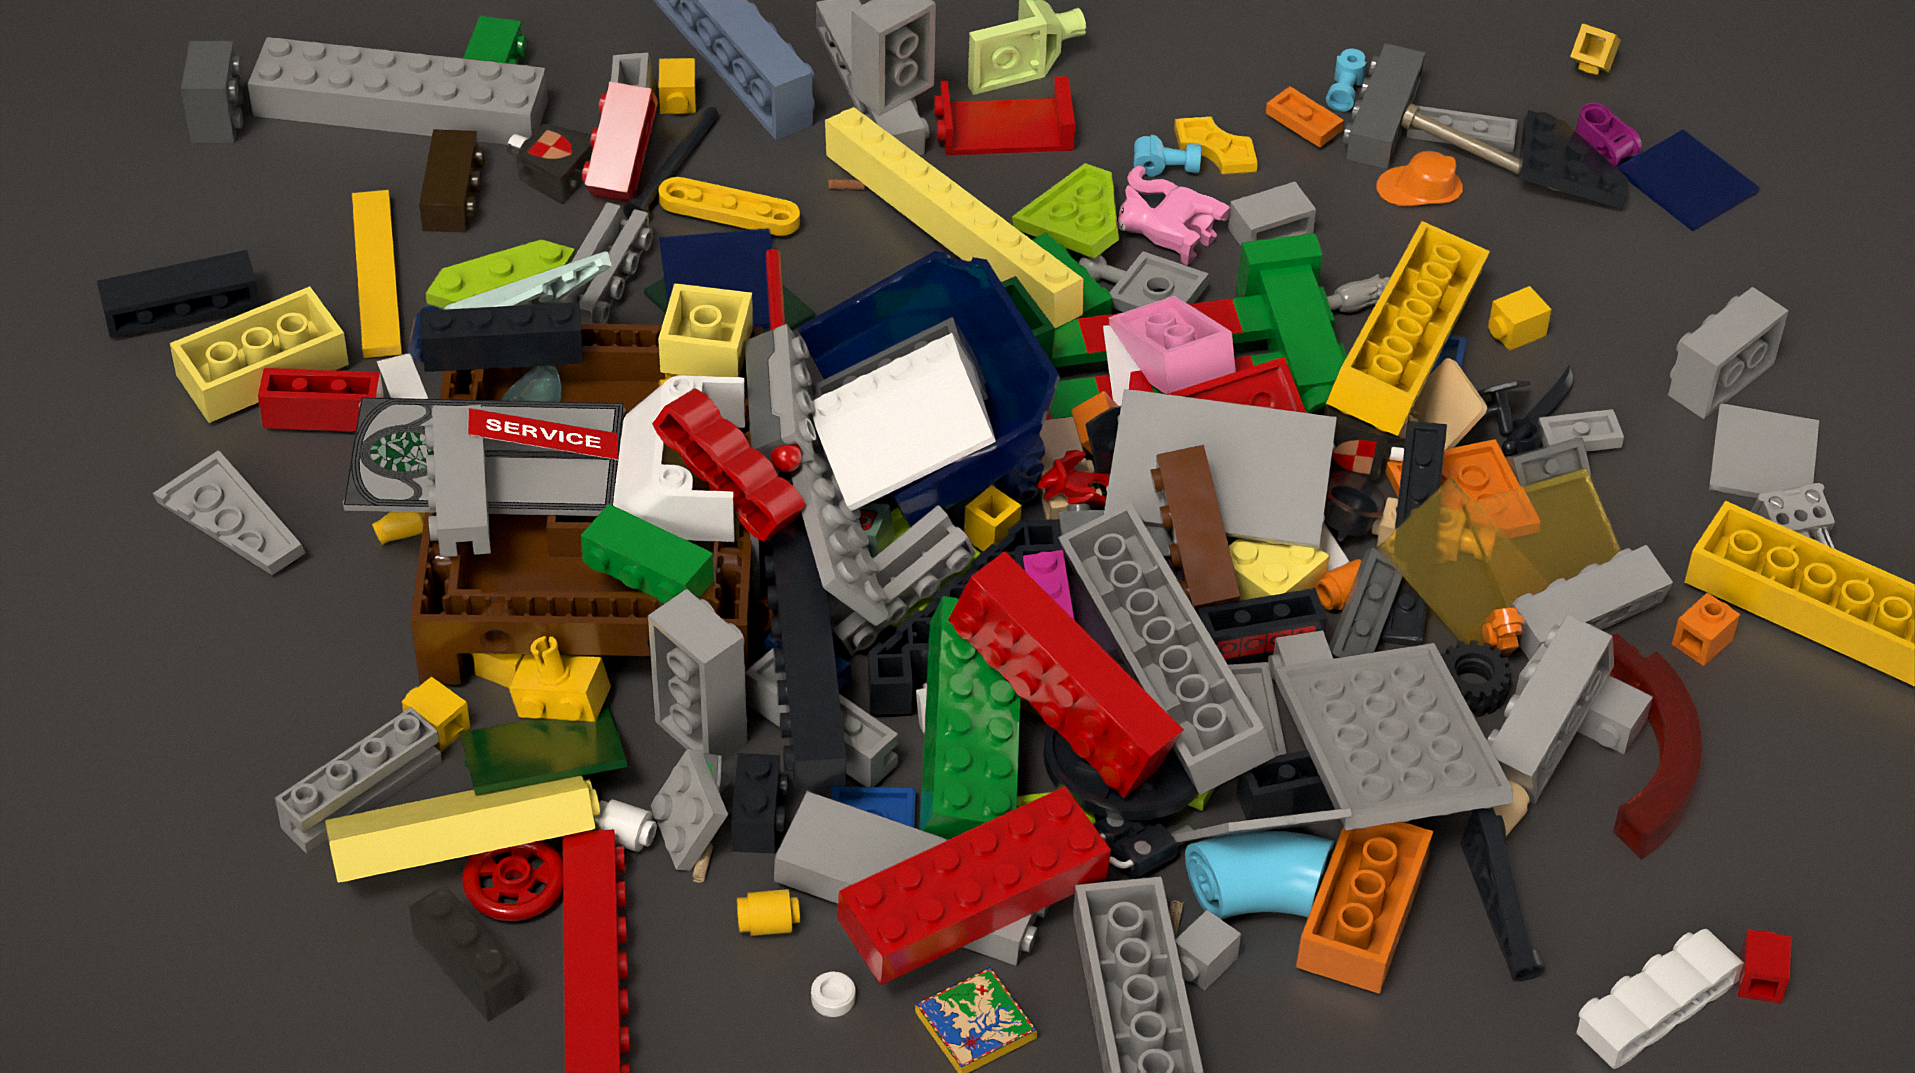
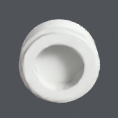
[811,972,855,1017]

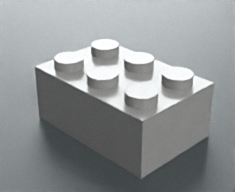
[852,0,936,116]
[1668,287,1789,419]

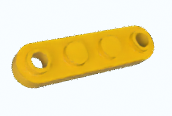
[659,177,800,236]

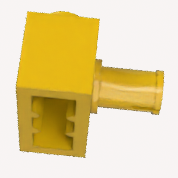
[509,636,611,722]

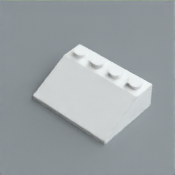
[812,333,996,511]

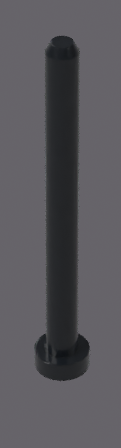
[623,107,718,219]

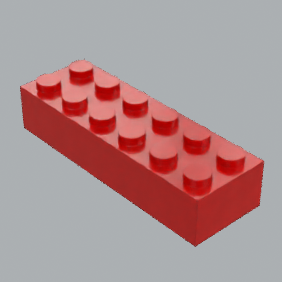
[948,551,1184,798]
[837,786,1111,985]

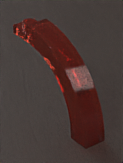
[1609,633,1702,860]

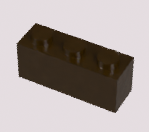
[419,129,485,233]

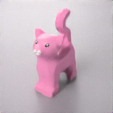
[1117,166,1231,266]

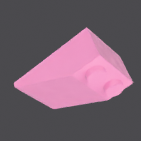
[1108,295,1236,394]

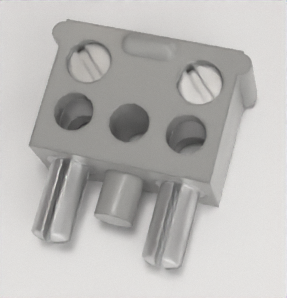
[1751,483,1835,549]

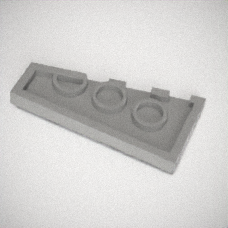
[153,450,305,575]

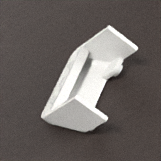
[613,375,746,542]

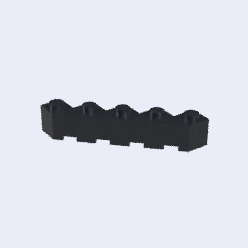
[867,519,1063,715]

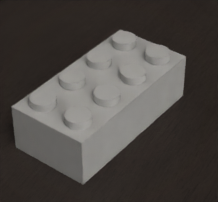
[648,589,748,762]
[1487,614,1614,804]

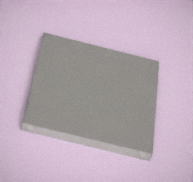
[1709,403,1819,498]

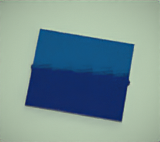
[659,228,773,329]

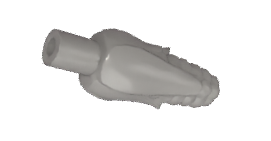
[1327,274,1391,313]

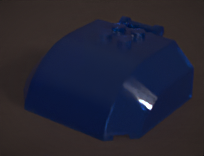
[797,251,1060,528]

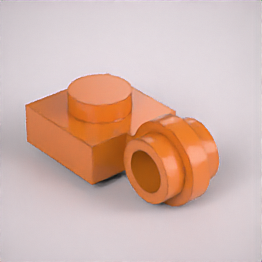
[1482,607,1525,658]

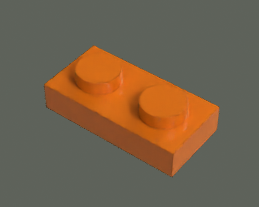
[1266,86,1344,148]

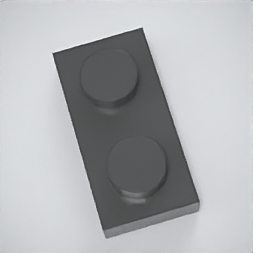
[1507,438,1591,494]

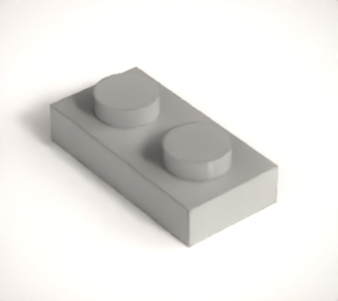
[1538,409,1624,452]

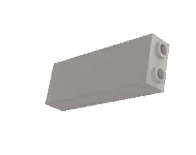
[774,791,1049,966]

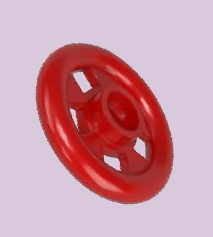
[462,840,563,921]

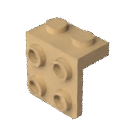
[1398,358,1487,449]

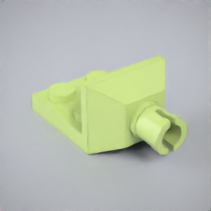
[968,0,1086,95]

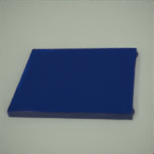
[1617,129,1760,231]

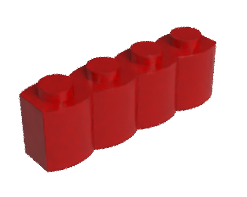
[652,388,806,542]

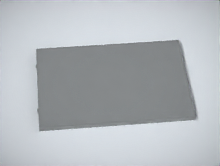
[1104,389,1337,549]

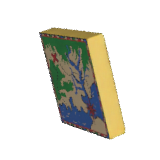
[915,967,1037,1073]

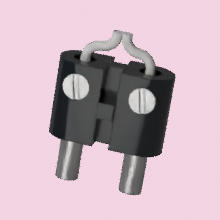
[1093,817,1193,879]

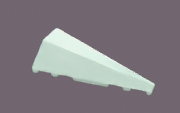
[444,252,612,309]

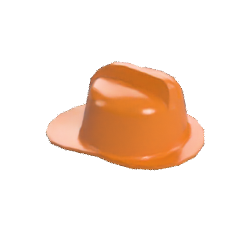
[1377,151,1463,206]

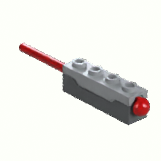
[744,249,816,473]

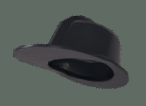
[1324,471,1385,542]

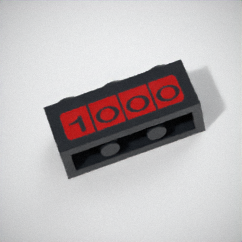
[1197,588,1327,665]

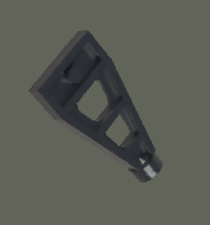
[1460,807,1545,981]

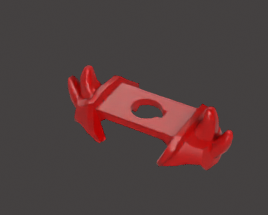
[1037,450,1110,506]

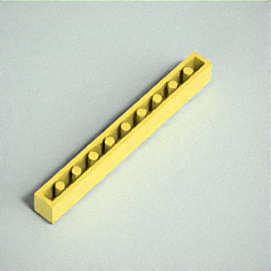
[825,107,1083,328]

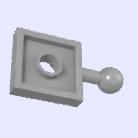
[1079,251,1209,312]

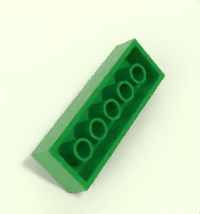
[920,596,1020,840]

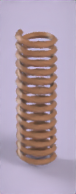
[828,179,865,190]

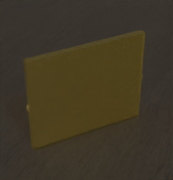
[1462,468,1621,608]
[1377,477,1547,646]

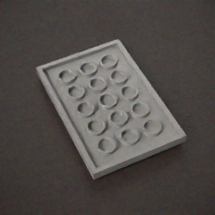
[1275,643,1513,831]

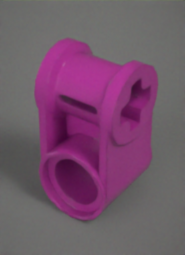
[1575,103,1642,167]

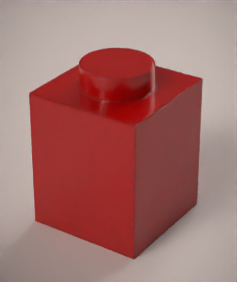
[1737,929,1791,1004]

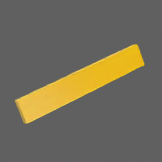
[352,190,402,358]

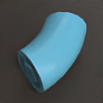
[1185,831,1335,920]

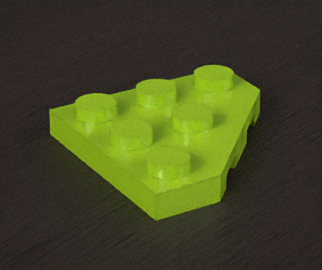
[1012,163,1119,258]
[426,239,576,308]

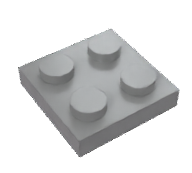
[650,749,728,871]

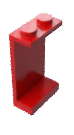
[934,76,1075,156]

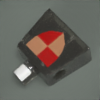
[507,124,593,205]
[1324,398,1405,481]

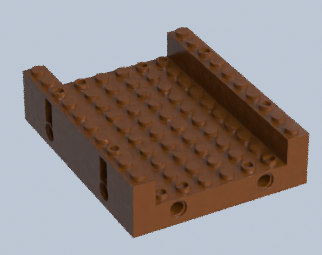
[410,323,763,685]

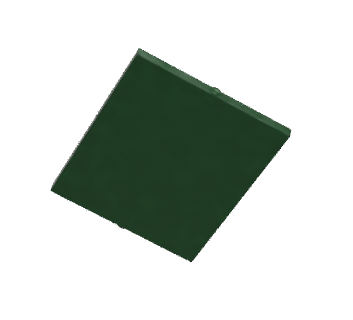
[460,705,627,795]

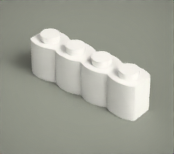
[1577,928,1744,1069]

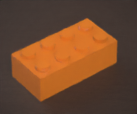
[1296,822,1433,994]

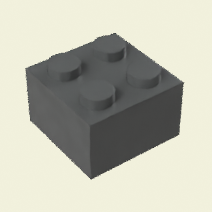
[181,41,247,143]

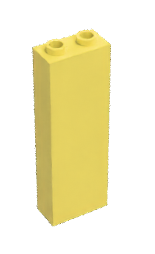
[325,776,600,883]

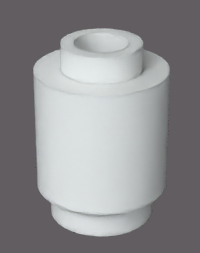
[590,799,657,852]

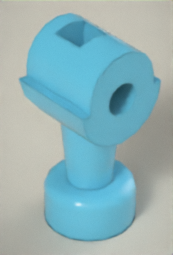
[1326,49,1367,112]
[1134,134,1201,177]

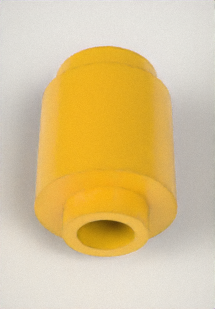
[737,889,800,936]

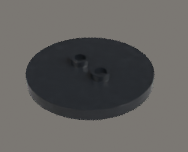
[1043,725,1199,821]

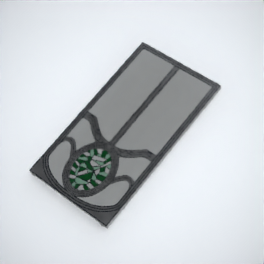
[343,397,626,516]

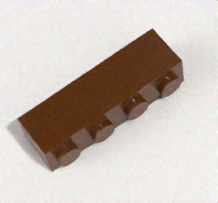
[1150,445,1241,613]

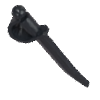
[1502,365,1573,455]

